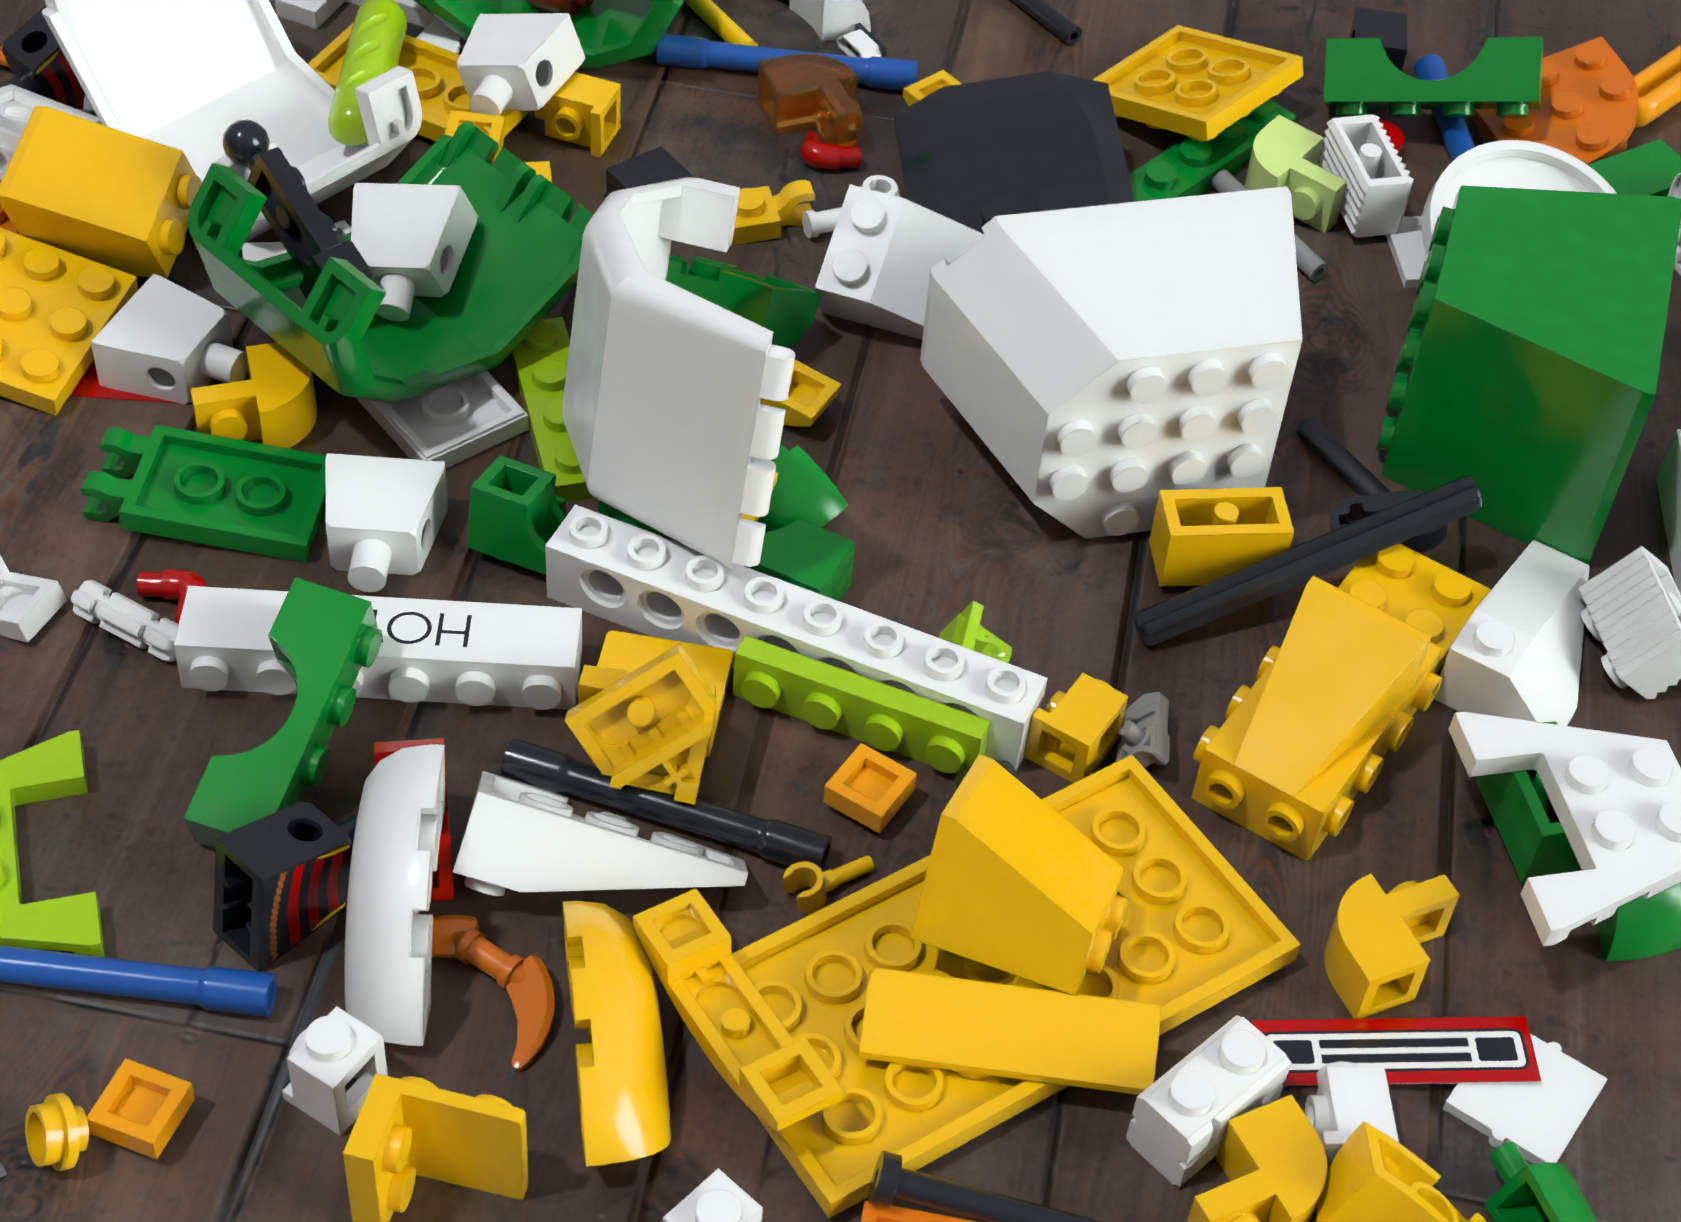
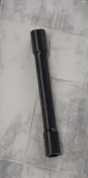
[501,738,832,872]

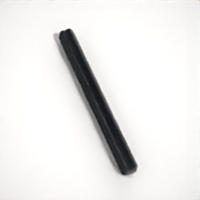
[1134,476,1482,647]

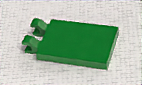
[81,424,326,563]

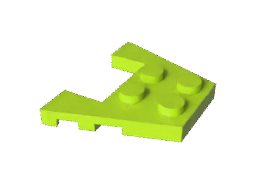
[0,730,105,957]

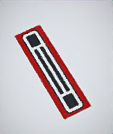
[1252,1016,1542,1086]

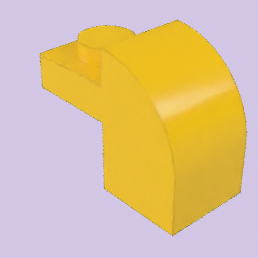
[190,342,317,449]
[1324,873,1460,1019]
[1187,1094,1327,1222]

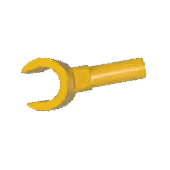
[783,855,875,915]

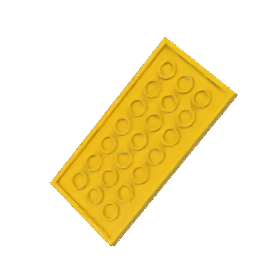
[732,755,1301,1218]

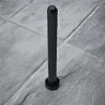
[869,1150,1103,1222]

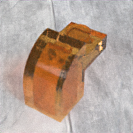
[757,53,863,146]

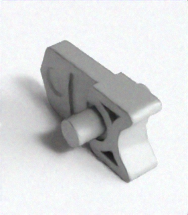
[1116,691,1170,768]

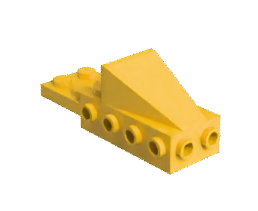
[1191,543,1491,862]

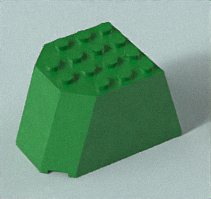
[1376,185,1681,564]

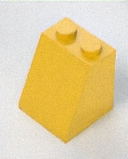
[0,106,202,278]
[910,754,1128,996]

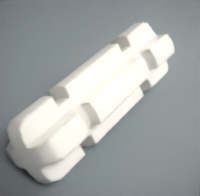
[71,580,179,662]

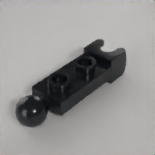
[223,119,373,299]

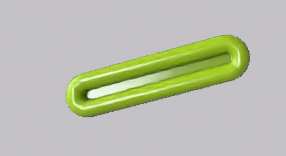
[328,0,407,146]

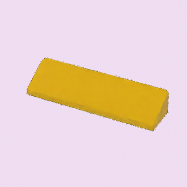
[859,968,1161,1095]

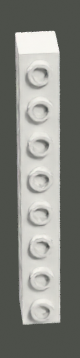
[545,504,1048,772]

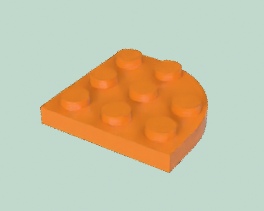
[1471,36,1639,165]

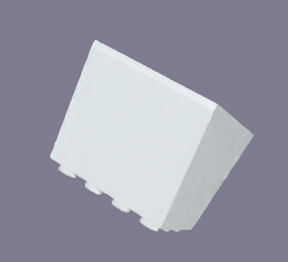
[920,186,1303,539]

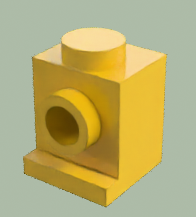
[535,72,621,158]
[1024,673,1129,783]

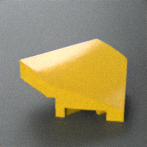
[564,643,717,805]

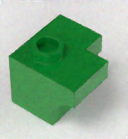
[467,455,566,575]

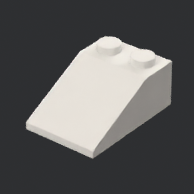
[815,184,985,340]

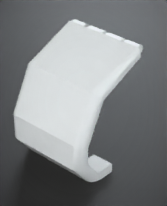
[42,0,422,243]
[562,177,795,569]

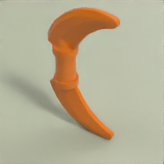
[432,915,555,1071]

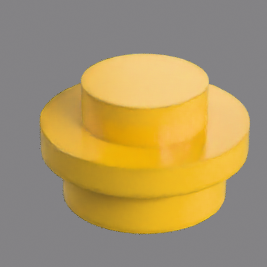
[25,1092,89,1171]

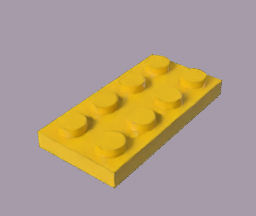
[308,22,530,141]

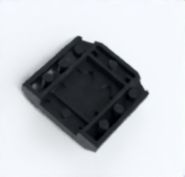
[894,71,1135,234]

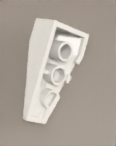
[1434,539,1590,726]
[453,771,748,896]

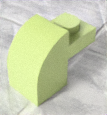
[1244,115,1347,233]

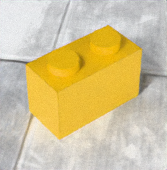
[1149,487,1294,586]

